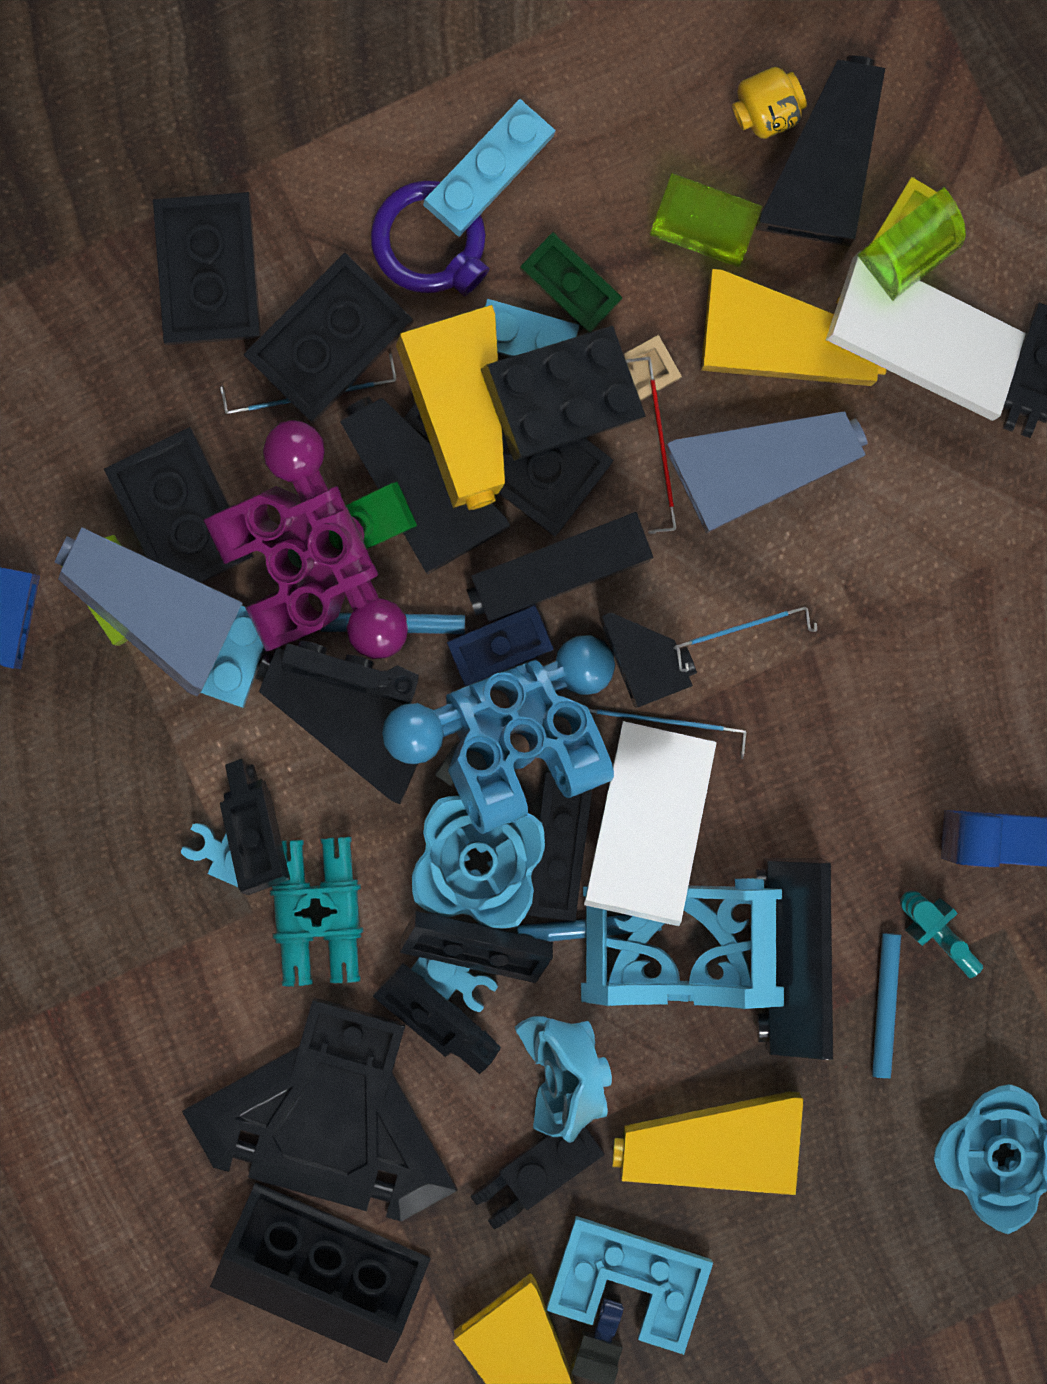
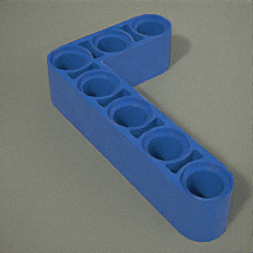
[941,810,1047,867]

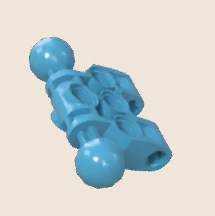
[382,635,615,834]

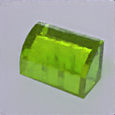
[650,173,762,267]
[857,187,966,301]

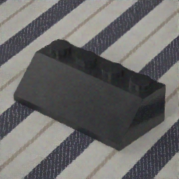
[755,858,833,1060]
[210,1182,431,1363]

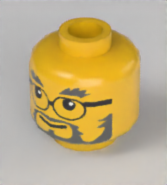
[732,67,807,139]

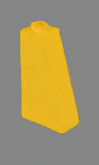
[701,269,886,386]
[396,305,505,510]
[612,1091,803,1195]
[453,1273,575,1384]

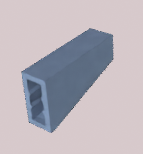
[665,411,868,533]
[54,527,242,696]

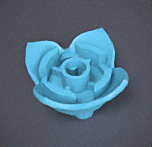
[412,796,545,928]
[515,1016,612,1143]
[933,1084,1047,1234]

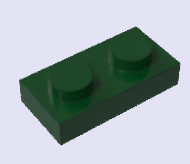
[520,232,623,333]

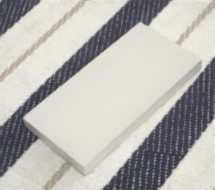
[826,251,1026,421]
[584,721,717,926]

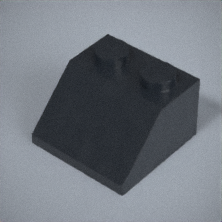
[599,613,697,708]

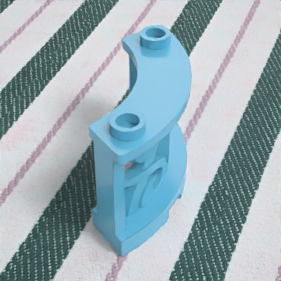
[581,878,784,1009]

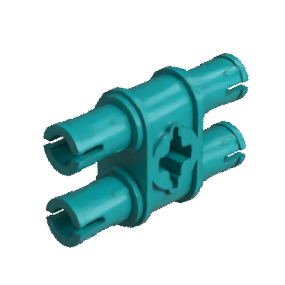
[270,837,364,987]

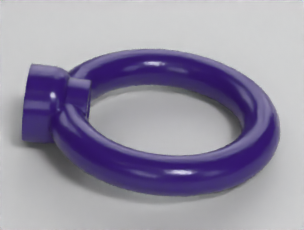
[371,181,490,296]

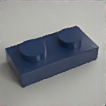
[447,605,554,687]

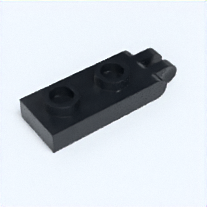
[1003,302,1047,438]

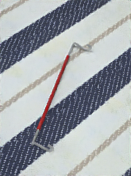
[626,357,676,534]

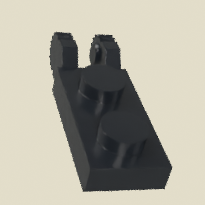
[470,1126,605,1230]

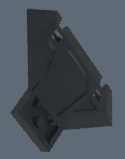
[182,997,458,1221]

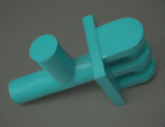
[900,890,983,978]

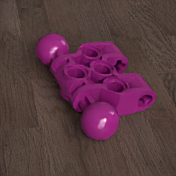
[203,420,408,659]

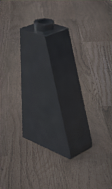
[756,55,886,247]
[340,396,510,575]
[466,512,654,622]
[255,647,418,804]

